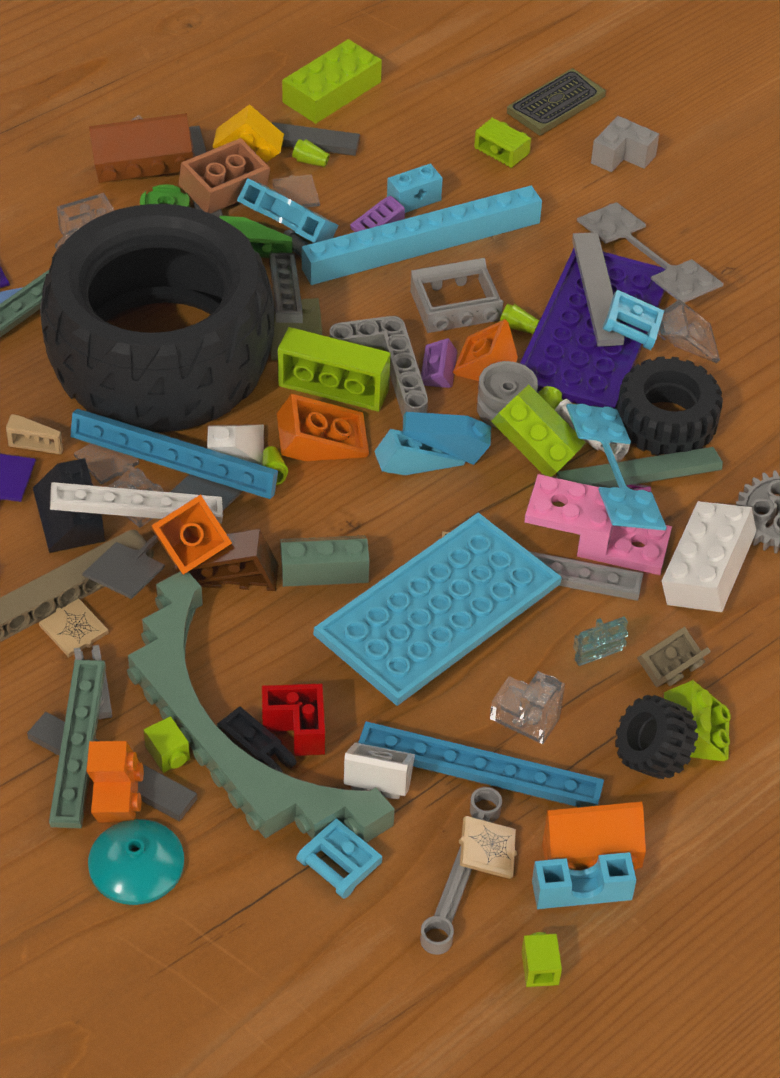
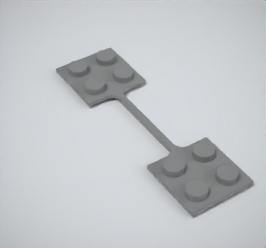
[577,202,723,304]

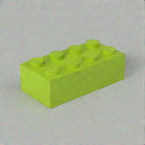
[282,39,382,124]
[278,327,391,412]

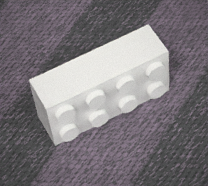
[662,501,756,612]

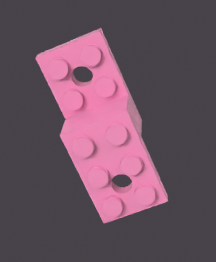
[525,474,672,575]

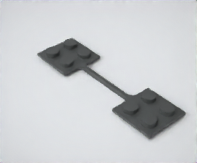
[83,474,242,599]

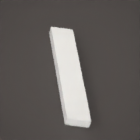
[50,482,223,524]

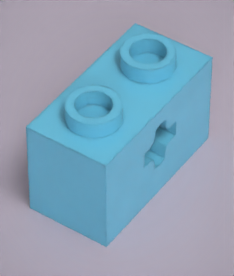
[387,163,443,213]

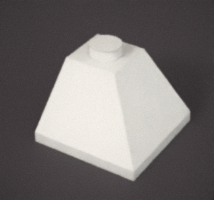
[207,425,264,465]

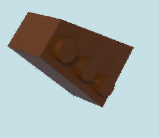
[175,529,279,591]

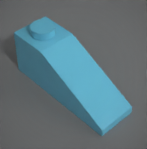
[374,429,465,475]

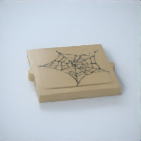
[39,598,109,658]
[459,816,517,879]

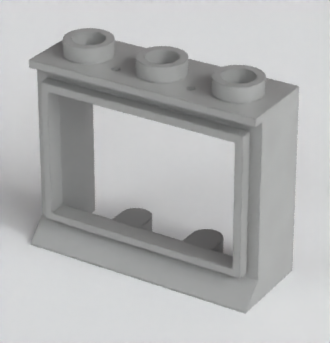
[410,258,503,333]

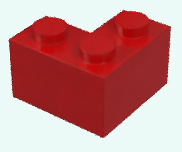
[262,684,325,756]

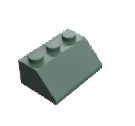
[280,535,369,587]

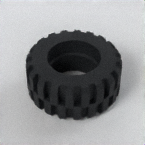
[617,356,723,456]

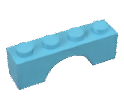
[237,178,339,243]

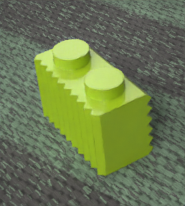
[474,117,531,168]

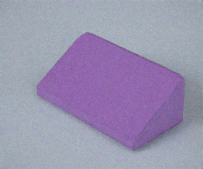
[421,338,457,388]

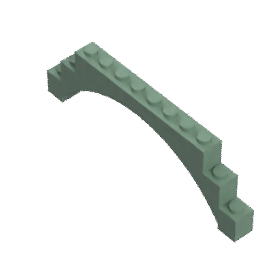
[127,572,395,843]

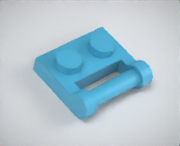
[602,290,664,350]
[296,818,382,899]

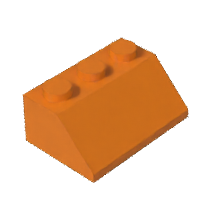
[542,802,646,870]

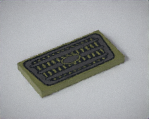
[507,68,606,136]

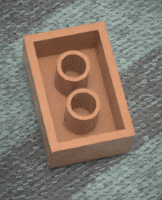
[178,138,270,214]

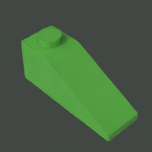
[219,216,292,258]

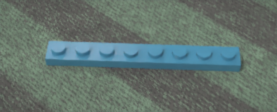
[70,409,278,499]
[358,721,604,807]

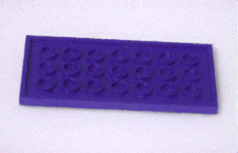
[520,248,665,409]

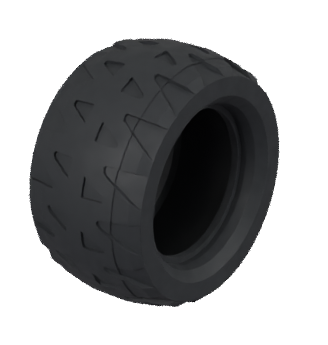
[40,204,274,432]

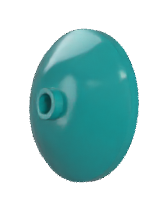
[88,819,184,905]

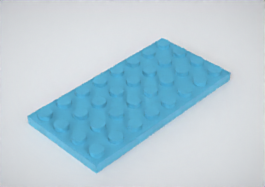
[313,513,562,706]

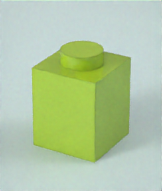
[144,716,190,773]
[522,932,562,987]

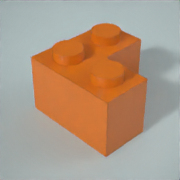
[86,741,144,823]

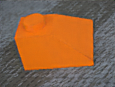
[453,319,518,381]
[151,494,232,575]

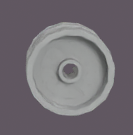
[477,361,538,428]

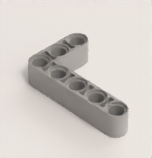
[330,316,428,417]

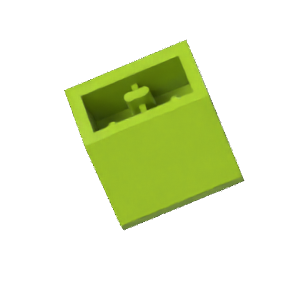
[664,680,731,761]

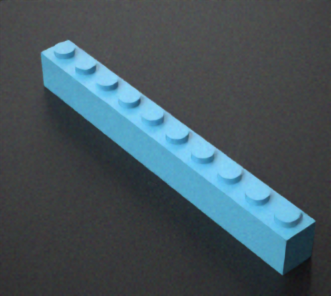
[302,185,542,285]

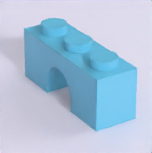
[532,852,636,909]

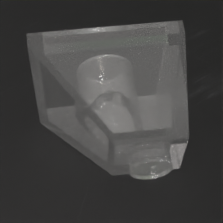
[658,299,720,363]

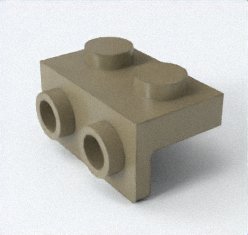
[637,626,711,688]

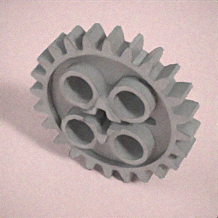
[736,470,780,553]

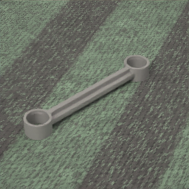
[420,787,502,955]

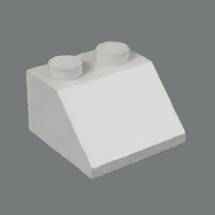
[344,743,415,799]

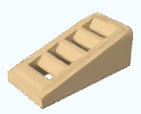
[6,414,63,454]

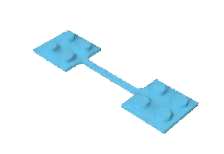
[566,404,667,531]

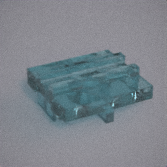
[573,617,629,666]

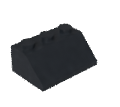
[33,458,105,553]

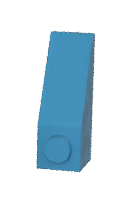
[402,412,491,465]

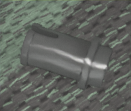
[283,230,309,259]

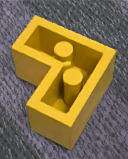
[213,104,284,163]

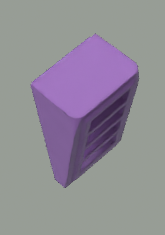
[350,196,405,232]

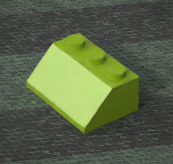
[491,384,586,477]

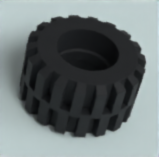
[615,695,698,779]

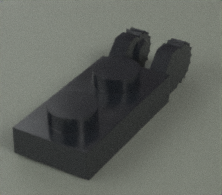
[217,706,297,773]

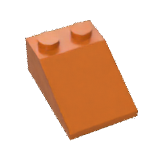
[277,394,369,461]

